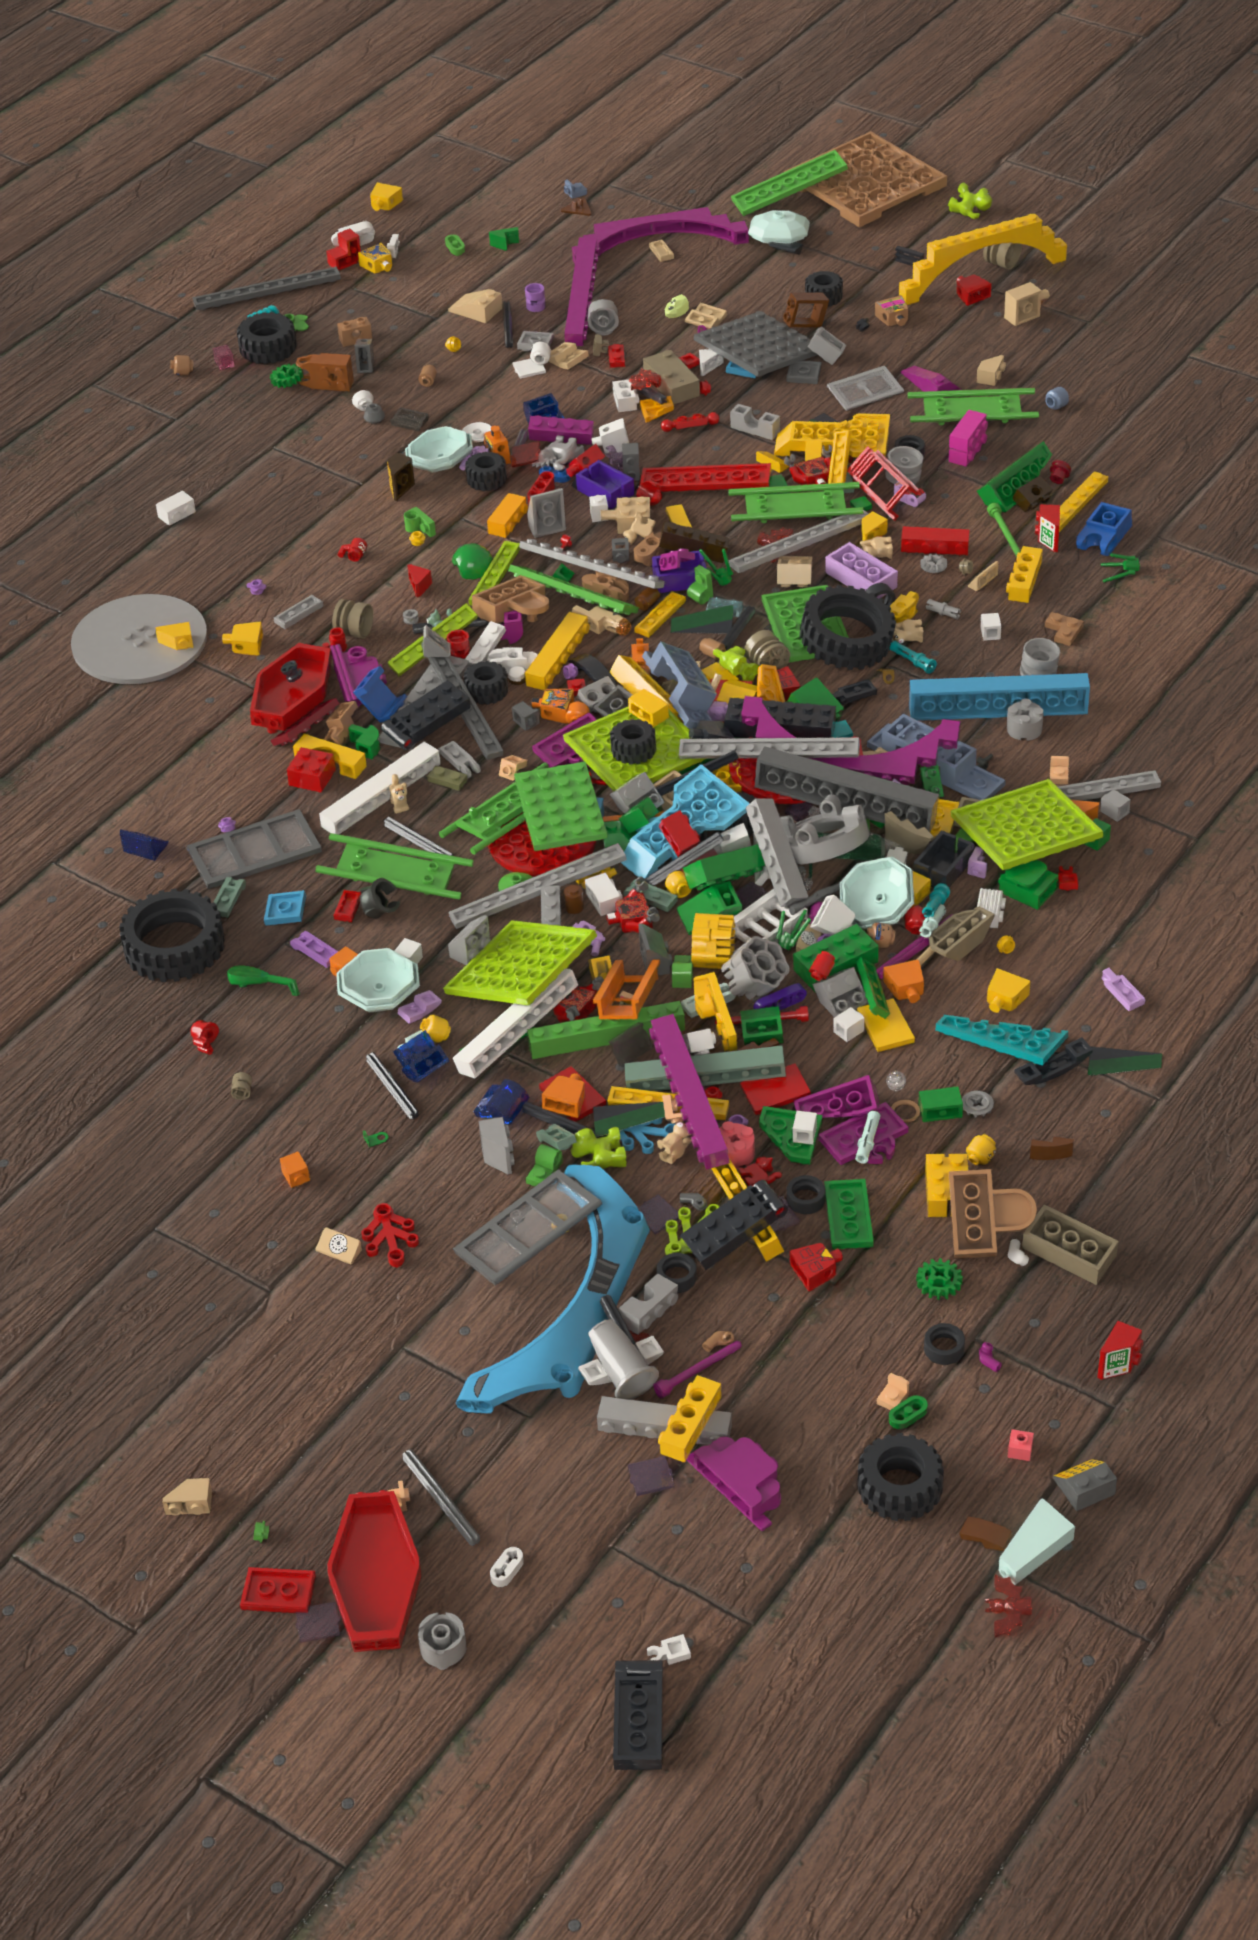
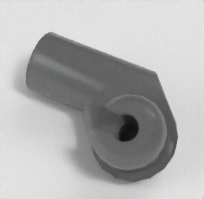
[680,1193,707,1211]

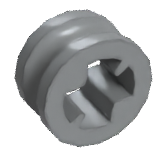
[403,609,419,624]

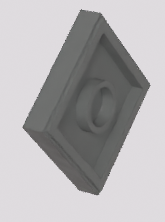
[787,360,822,384]

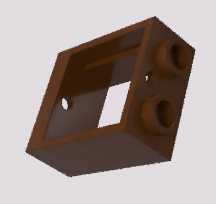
[783,293,829,327]

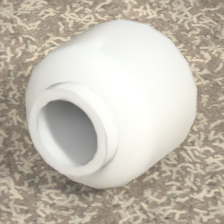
[530,342,551,365]

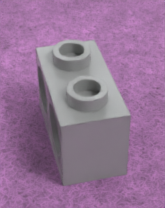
[576,676,616,713]

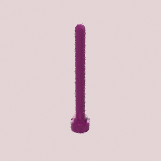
[653,1341,742,1399]

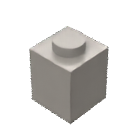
[1100,789,1131,822]

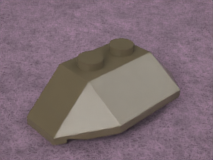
[929,906,995,961]

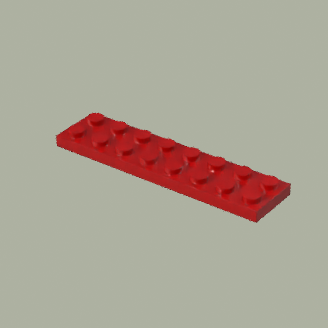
[640,463,772,492]

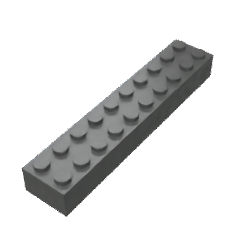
[755,746,939,832]

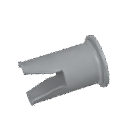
[588,1319,659,1400]

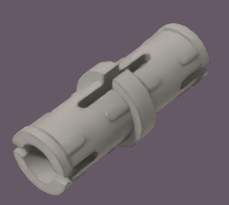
[926,599,961,619]

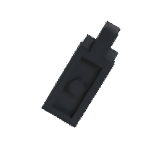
[832,679,877,704]

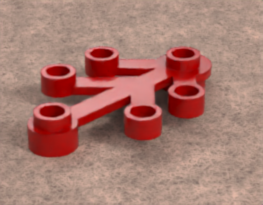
[361,1203,419,1268]

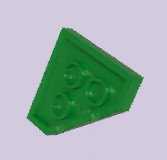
[759,1106,823,1165]

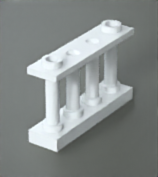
[731,889,808,943]

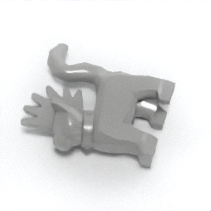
[532,435,584,471]

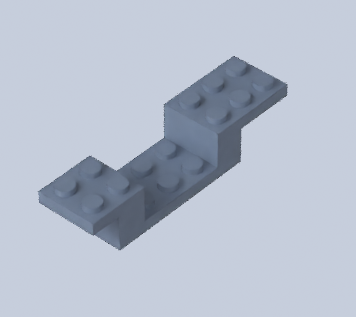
[642,641,717,729]
[867,714,1005,800]

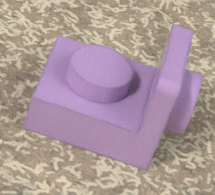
[967,846,987,878]

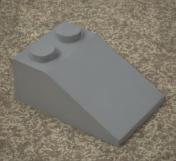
[528,488,566,538]

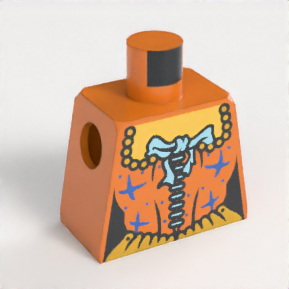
[484,426,511,464]
[532,689,574,724]

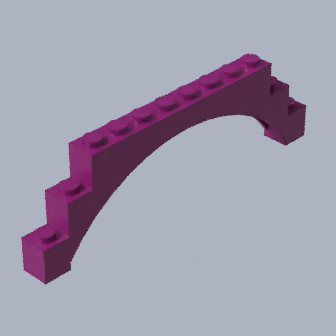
[572,207,749,264]
[741,696,960,785]

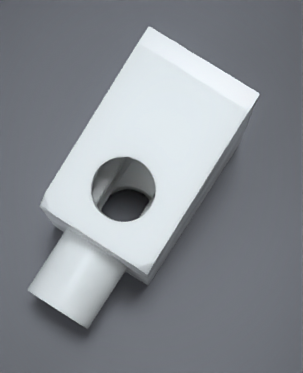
[592,418,629,454]
[714,823,751,855]
[810,895,855,936]

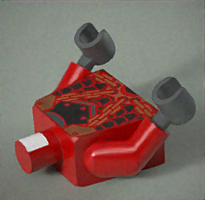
[784,445,832,485]
[606,876,660,933]
[553,976,604,1023]

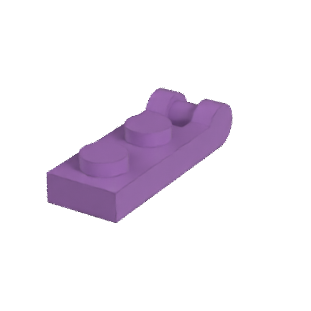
[290,931,338,968]

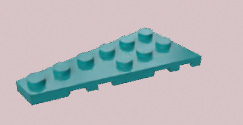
[935,1015,1068,1065]

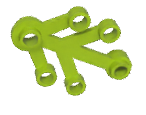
[665,1204,719,1255]

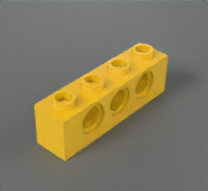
[1006,546,1043,603]
[658,1375,722,1463]

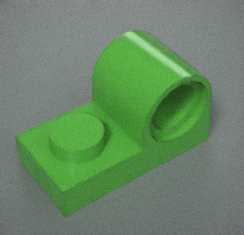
[404,507,436,537]
[687,565,713,604]
[672,955,694,988]
[526,1144,563,1186]

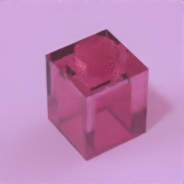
[213,345,235,370]

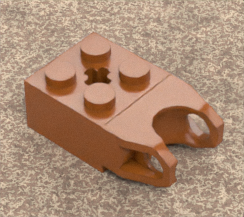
[296,353,354,392]

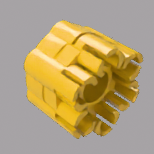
[691,913,735,969]

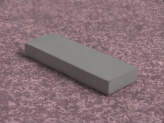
[274,595,323,629]

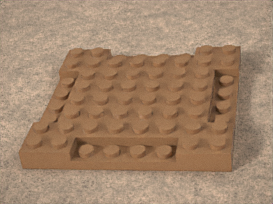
[784,131,947,227]

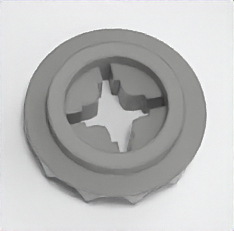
[920,554,947,573]
[962,1091,994,1117]

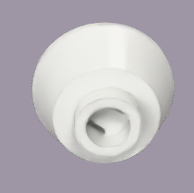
[352,390,374,411]

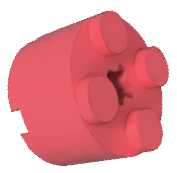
[719,1121,755,1169]

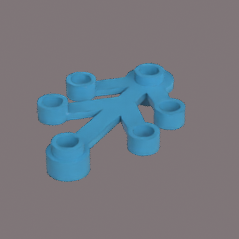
[619,1118,676,1154]

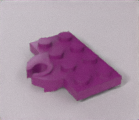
[532,713,597,768]
[818,1102,909,1165]

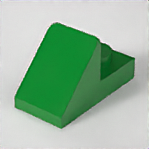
[489,227,519,251]
[618,797,659,834]

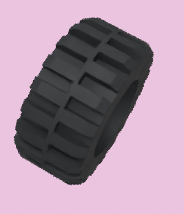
[237,312,297,364]
[858,1433,944,1521]

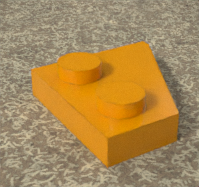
[640,396,674,423]

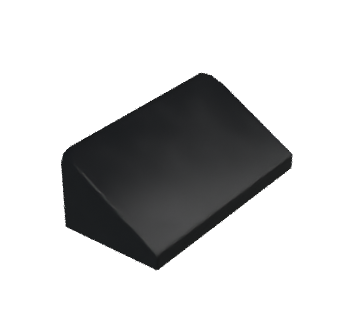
[769,242,803,255]

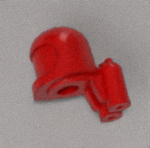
[190,1020,219,1055]

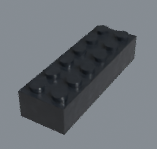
[724,698,836,738]

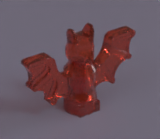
[629,368,661,391]
[757,527,793,563]
[985,1575,1032,1637]

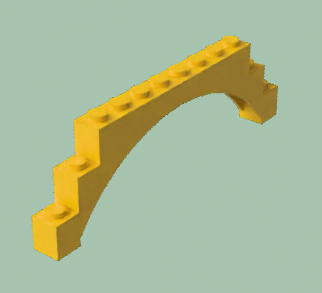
[899,214,1067,305]

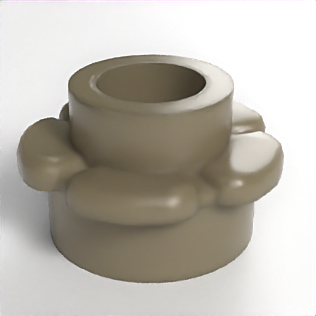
[959,558,973,575]

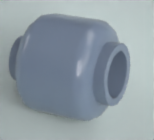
[1045,387,1069,410]

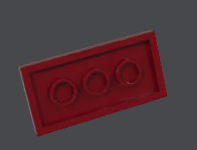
[270,698,340,746]

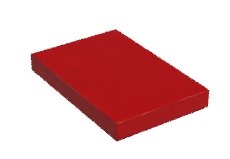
[740,1063,811,1116]
[539,1066,606,1122]
[240,1567,316,1614]

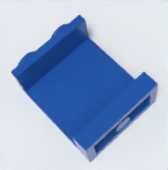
[353,666,407,723]

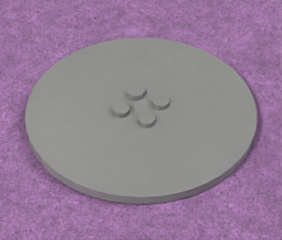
[71,594,207,684]

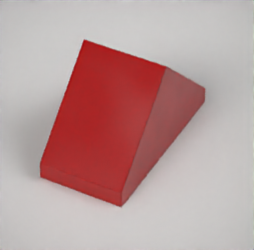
[407,564,432,597]

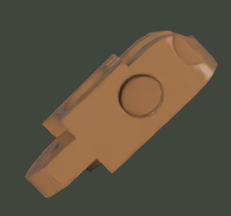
[634,532,665,566]
[582,571,629,602]

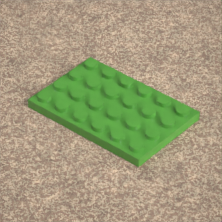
[761,585,849,662]
[514,762,607,851]

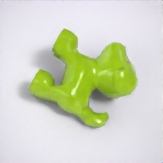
[948,183,992,219]
[713,646,759,681]
[570,1127,627,1169]

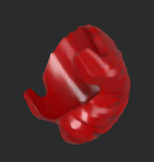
[636,480,662,506]

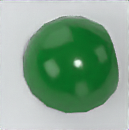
[452,543,493,579]

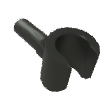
[976,754,993,770]

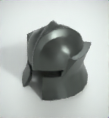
[359,878,400,919]

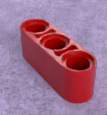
[527,471,555,508]

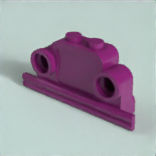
[330,644,387,707]
[687,1437,781,1531]

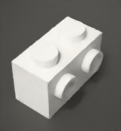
[682,1029,716,1055]

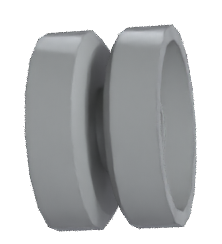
[885,446,923,484]

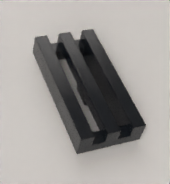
[895,246,924,266]

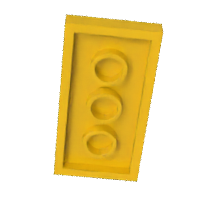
[694,972,737,1052]

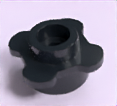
[856,318,870,332]

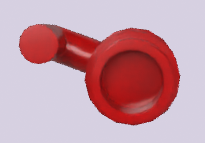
[337,538,367,562]
[322,627,347,655]

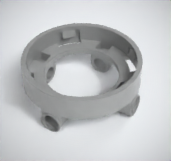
[780,794,870,864]

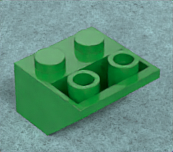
[740,1006,784,1046]

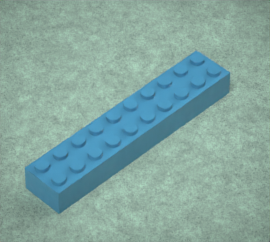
[909,673,1090,721]

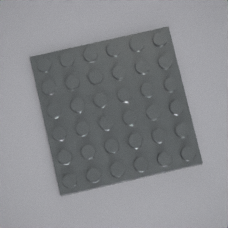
[694,311,818,377]

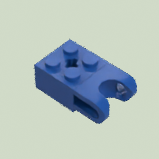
[1077,502,1132,556]

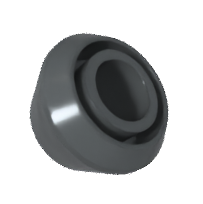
[364,403,385,424]

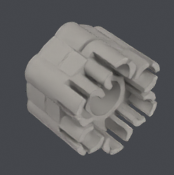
[721,936,789,1002]

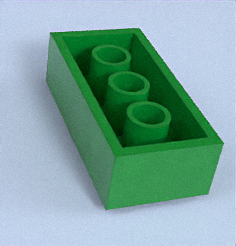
[683,844,766,890]
[793,924,879,992]

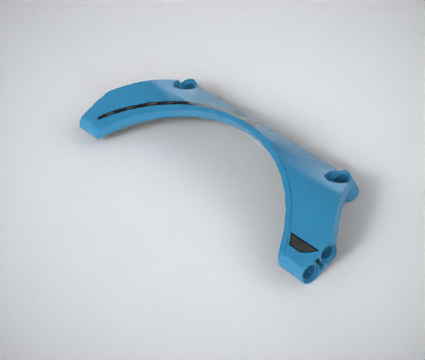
[456,1165,650,1413]

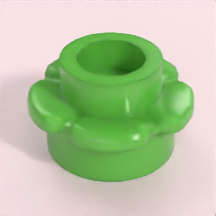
[253,1521,269,1543]

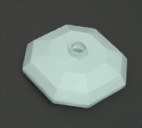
[748,210,810,243]
[405,426,473,473]
[840,856,914,930]
[337,948,420,1012]

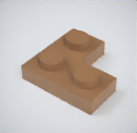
[1045,612,1084,646]

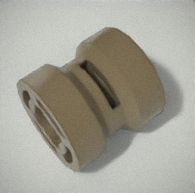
[231,1072,252,1100]

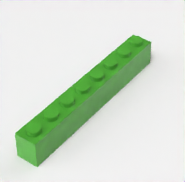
[527,1001,685,1059]

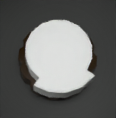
[508,666,526,685]

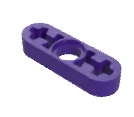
[753,983,807,1010]

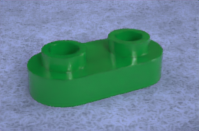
[889,1395,928,1429]

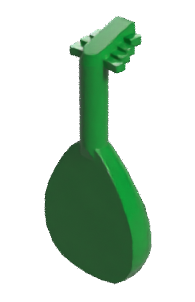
[227,965,299,996]

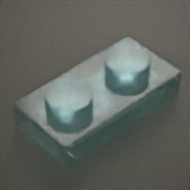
[706,598,743,617]

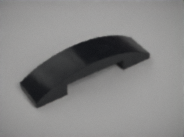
[569,653,618,694]
[1014,1037,1093,1085]

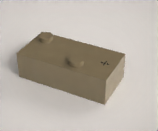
[643,350,700,405]
[1022,1205,1119,1285]

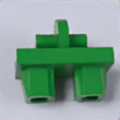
[919,764,944,797]

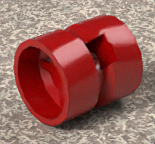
[447,630,470,659]

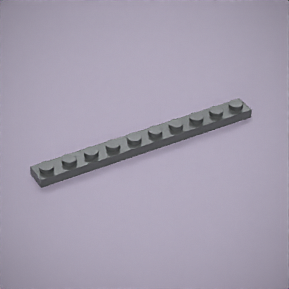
[192,267,341,310]
[422,642,503,760]

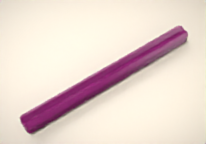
[876,914,953,979]

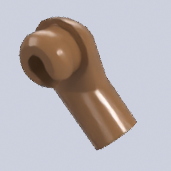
[702,1331,734,1352]

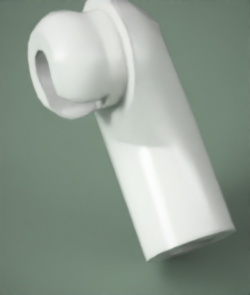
[1008,1239,1029,1266]

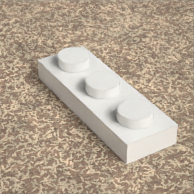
[465,621,506,666]

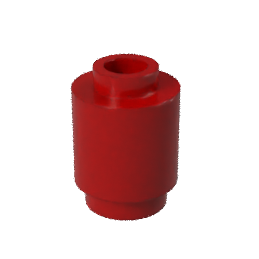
[809,951,835,981]

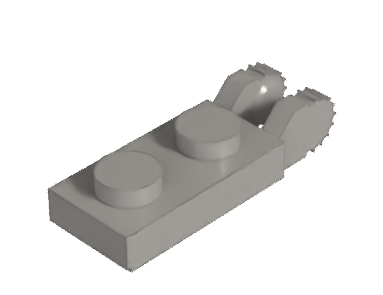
[438,741,481,778]

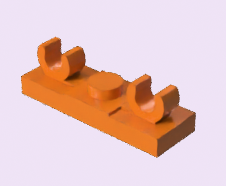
[631,638,650,675]

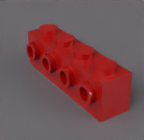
[901,526,970,555]

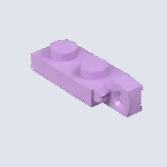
[1102,968,1145,1011]

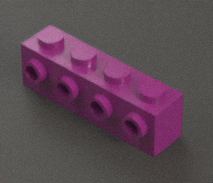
[528,416,594,445]

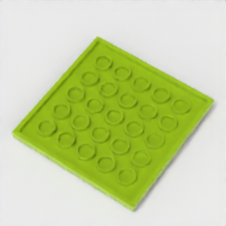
[563,706,708,791]
[951,779,1103,870]
[443,920,597,1005]

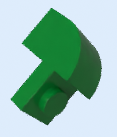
[348,724,381,760]

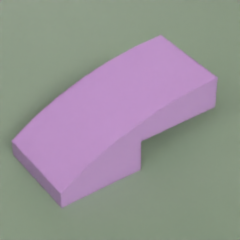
[398,990,442,1024]

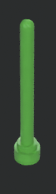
[987,503,1021,557]

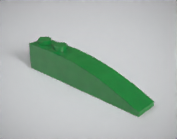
[977,441,1052,513]

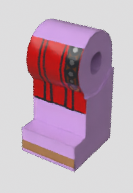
[894,481,926,507]

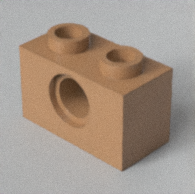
[337,317,372,347]

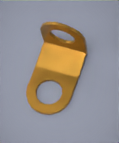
[876,669,894,684]

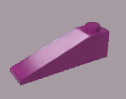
[901,366,962,398]
[794,1075,880,1118]

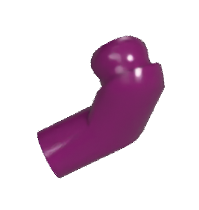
[979,1342,1002,1372]

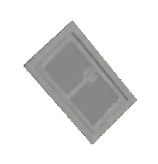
[827,366,904,411]

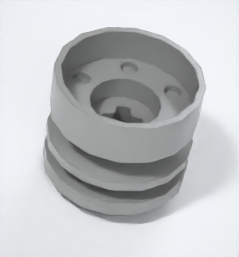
[1020,638,1060,676]

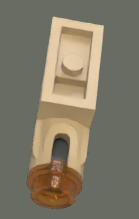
[572,605,631,635]

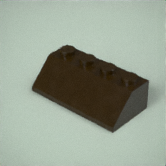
[659,521,729,563]

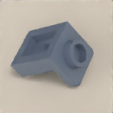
[564,179,587,199]

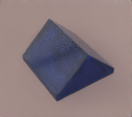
[119,829,169,861]

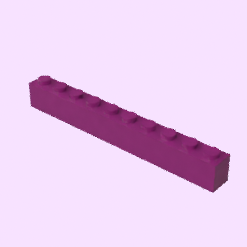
[564,237,600,346]
[649,1014,730,1170]

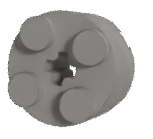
[588,299,619,335]
[1007,699,1044,740]
[418,1612,467,1670]

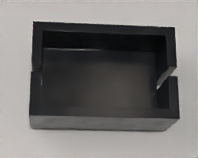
[913,830,974,888]

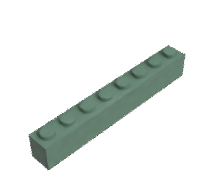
[625,1046,786,1091]

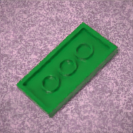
[824,1179,874,1250]

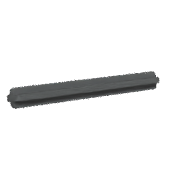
[402,1449,480,1546]

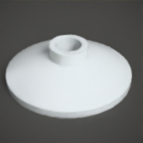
[462,422,491,442]

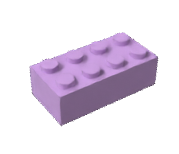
[826,542,898,599]

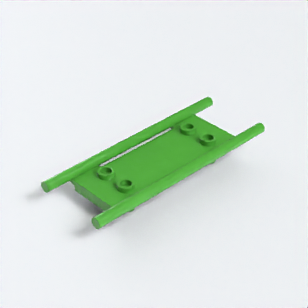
[908,388,1039,425]
[729,482,863,523]
[439,762,549,855]
[315,833,474,900]

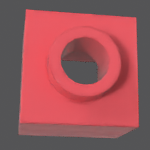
[1008,1429,1034,1461]

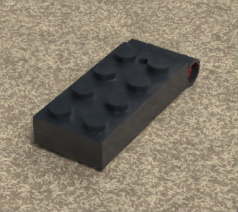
[381,680,471,750]
[680,1180,788,1270]
[613,1660,663,1770]

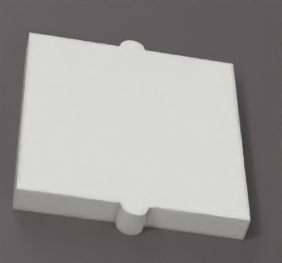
[513,359,546,379]

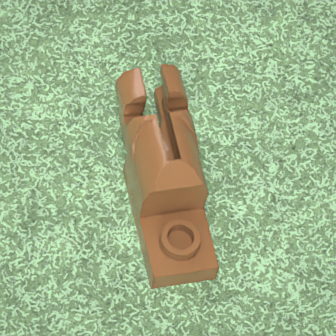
[324,701,358,746]

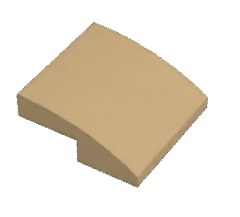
[685,303,727,329]
[549,342,589,370]

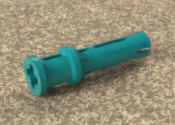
[890,641,937,674]
[922,883,950,918]

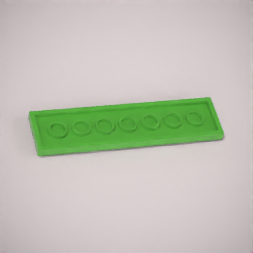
[731,150,848,216]
[509,564,639,615]

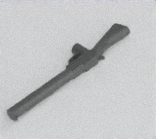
[789,883,840,915]

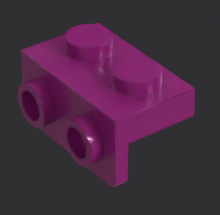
[659,549,695,572]

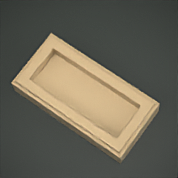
[649,240,674,262]

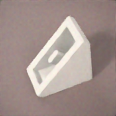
[699,349,724,376]

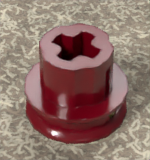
[1050,460,1072,484]

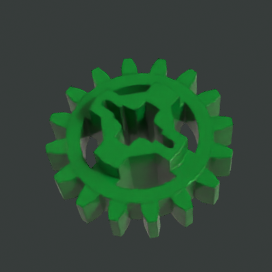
[270,364,304,388]
[916,1258,963,1300]

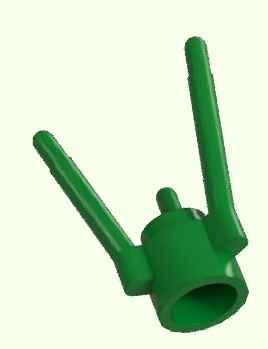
[699,549,733,585]
[1101,553,1140,583]
[775,910,811,951]

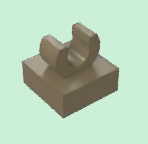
[593,334,609,356]

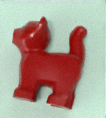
[738,1157,782,1186]

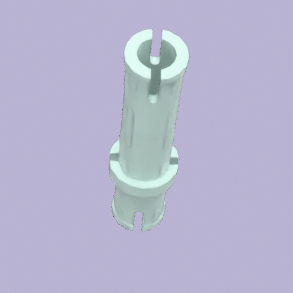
[920,904,946,938]
[855,1111,880,1163]

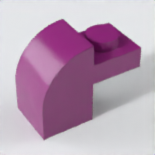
[500,611,523,644]

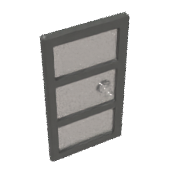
[186,809,322,889]
[453,1169,602,1286]

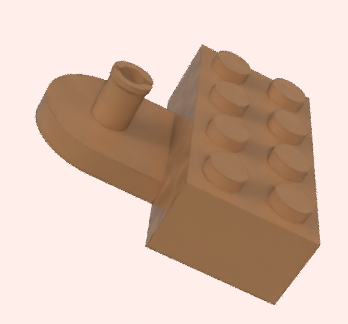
[472,575,549,624]
[949,1169,1037,1259]

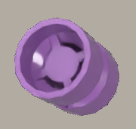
[525,283,545,312]

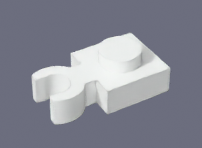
[387,234,400,258]
[647,1634,691,1665]

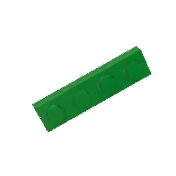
[856,957,890,1019]

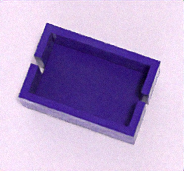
[576,460,634,509]
[652,551,707,593]

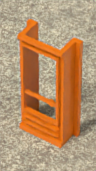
[593,960,660,1019]

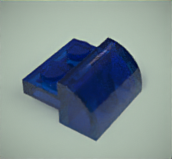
[523,393,565,424]
[393,1030,449,1082]
[473,1079,530,1124]

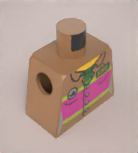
[875,295,908,326]

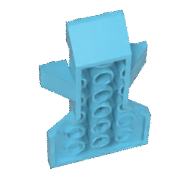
[621,765,750,879]

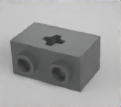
[622,443,640,481]

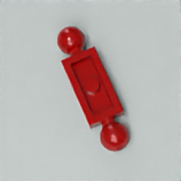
[661,412,720,432]

